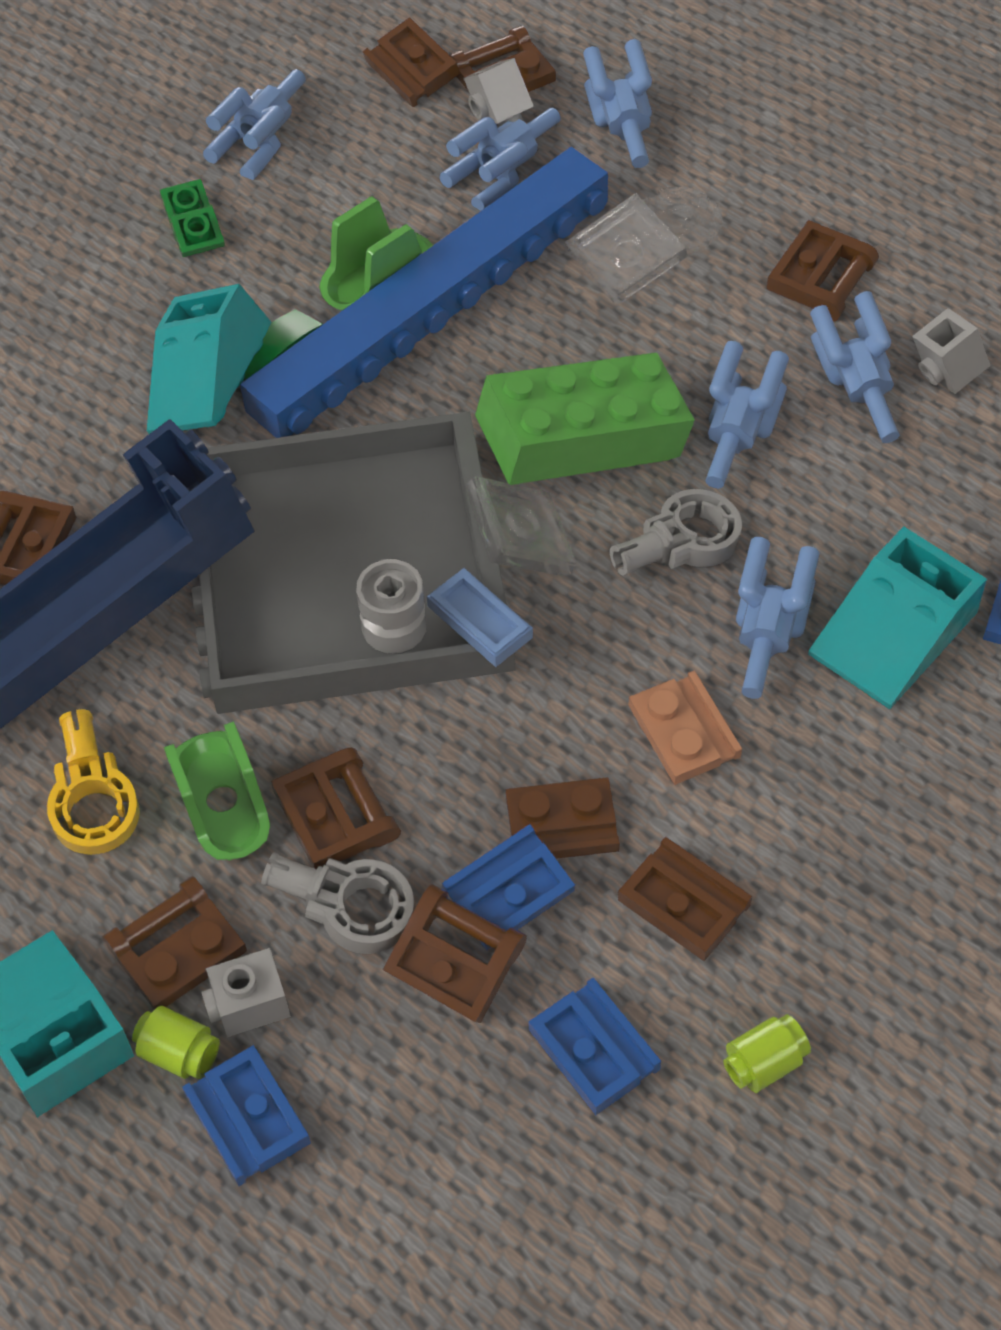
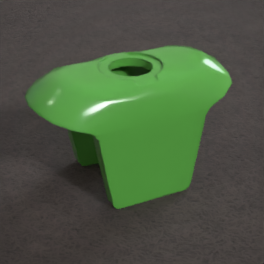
[319,196,433,310]
[163,721,270,860]

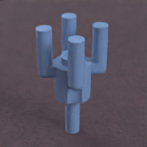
[583,39,652,168]
[203,69,306,180]
[440,108,560,211]
[810,291,900,443]
[705,341,789,489]
[736,537,820,699]

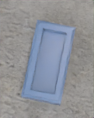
[427,568,533,667]

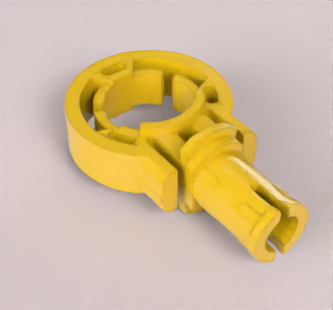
[47,709,140,855]

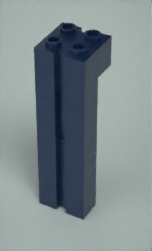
[0,419,255,729]

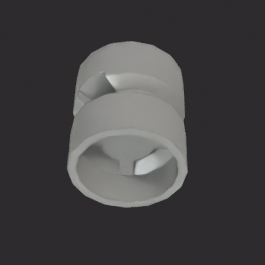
[356,559,426,654]

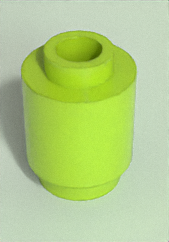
[132,1006,220,1079]
[723,1014,811,1093]

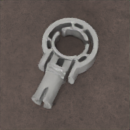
[610,489,742,575]
[261,852,414,954]

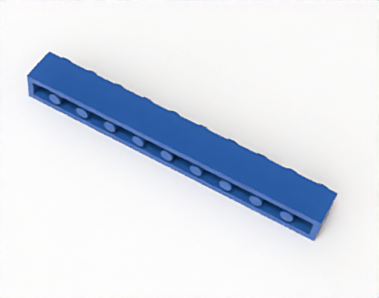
[240,147,608,438]

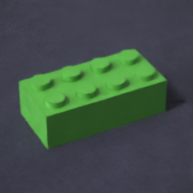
[475,352,695,485]

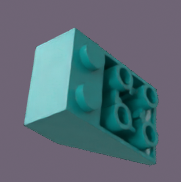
[146,284,272,434]
[808,526,987,709]
[0,930,135,1118]

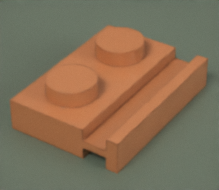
[628,670,742,785]

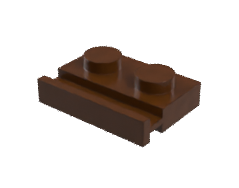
[362,17,460,107]
[505,777,620,859]
[618,837,752,961]

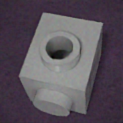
[464,58,534,127]
[912,308,991,394]
[201,948,291,1037]

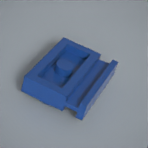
[442,824,575,951]
[528,978,661,1115]
[182,1045,311,1186]

